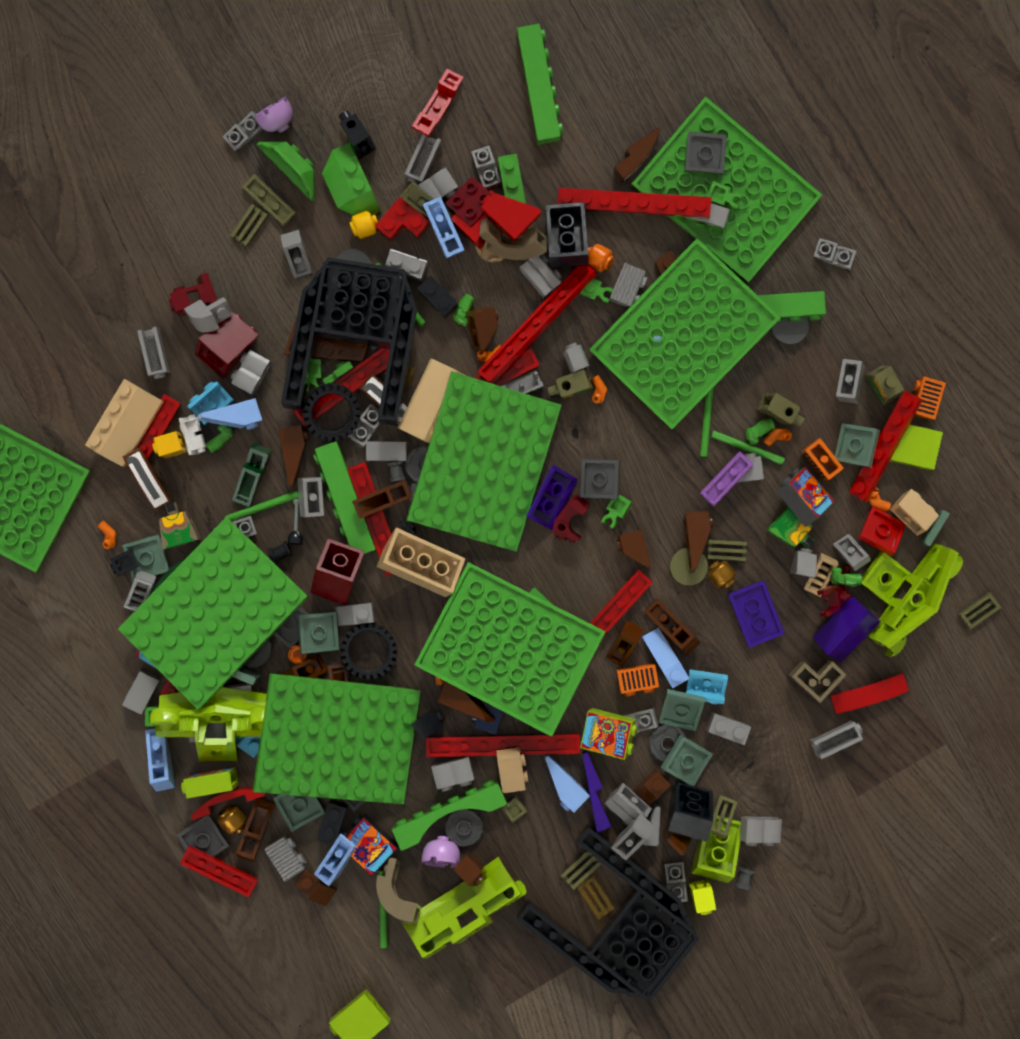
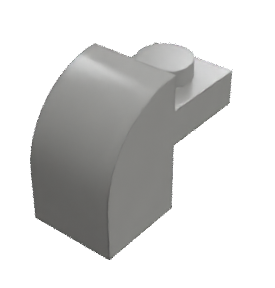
[184,297,233,332]

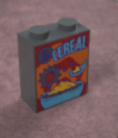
[776,466,835,527]

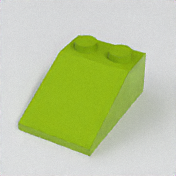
[691,815,741,883]

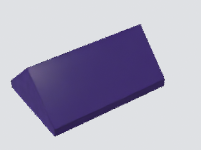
[526,465,578,530]
[813,596,881,662]

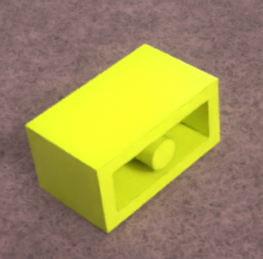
[689,879,716,915]

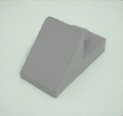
[833,534,871,571]

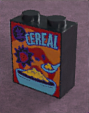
[342,814,399,877]

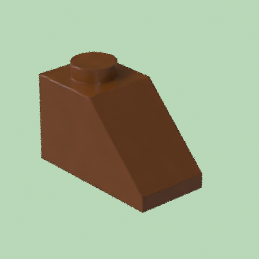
[466,306,498,351]
[616,530,652,568]
[606,620,644,666]
[279,654,328,678]
[633,768,671,805]
[453,855,487,886]

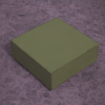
[501,796,528,823]

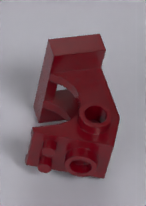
[169,273,217,316]
[552,493,590,543]

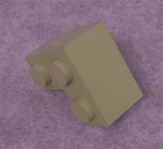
[788,660,846,703]

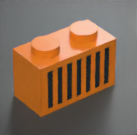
[913,376,946,421]
[801,438,844,481]
[616,663,659,696]

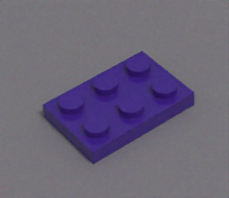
[727,580,785,648]

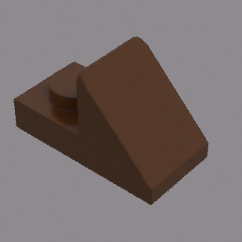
[294,868,337,906]

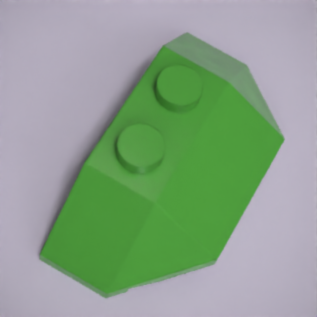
[257,142,316,203]
[322,142,381,216]

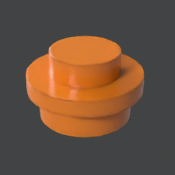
[288,645,307,664]

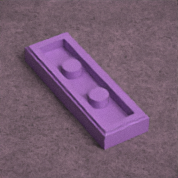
[699,451,754,507]

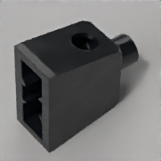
[339,110,376,159]

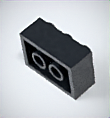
[546,202,589,268]
[668,781,713,841]

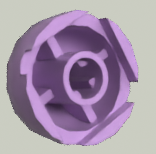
[254,96,293,133]
[421,836,460,868]

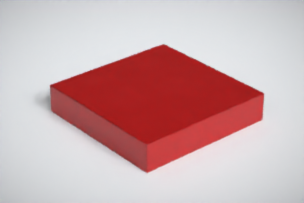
[858,506,906,556]

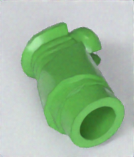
[453,293,475,326]
[745,418,775,445]
[205,425,233,453]
[830,568,862,587]

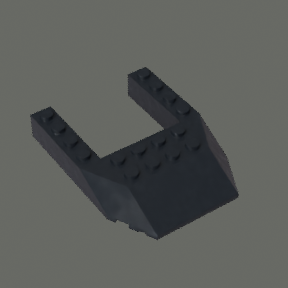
[281,257,417,426]
[517,824,699,1000]

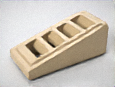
[803,553,839,597]

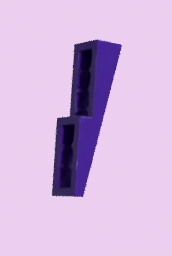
[582,751,611,833]

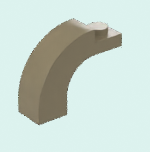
[480,218,548,260]
[376,858,421,926]

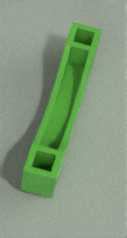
[392,780,507,851]

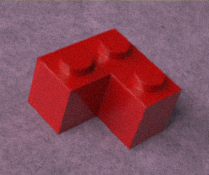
[375,197,431,242]

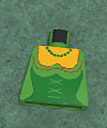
[766,506,815,549]

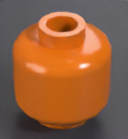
[588,244,614,272]

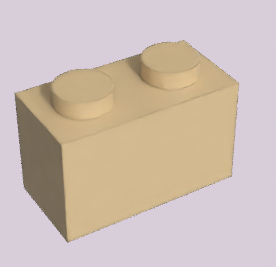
[890,489,939,536]
[496,747,528,793]

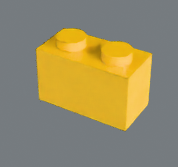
[152,431,188,458]

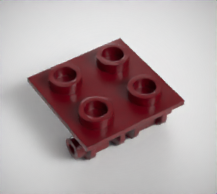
[445,177,493,227]

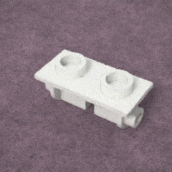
[179,414,206,455]

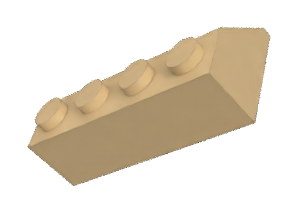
[398,359,465,444]
[85,379,164,468]
[377,528,465,597]

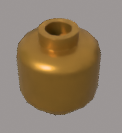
[707,560,736,589]
[218,805,247,834]

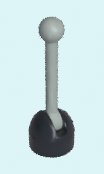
[287,498,303,545]

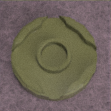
[670,548,708,586]

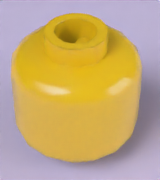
[349,211,378,239]

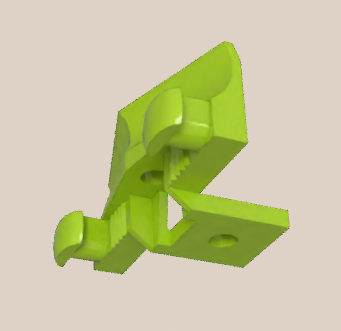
[862,543,963,657]
[149,687,267,762]
[402,857,526,959]

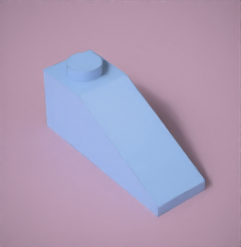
[423,196,464,260]
[197,398,262,430]
[642,627,689,688]
[145,728,175,792]
[545,754,590,812]
[314,834,356,886]

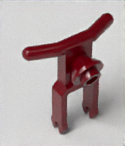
[817,564,851,617]

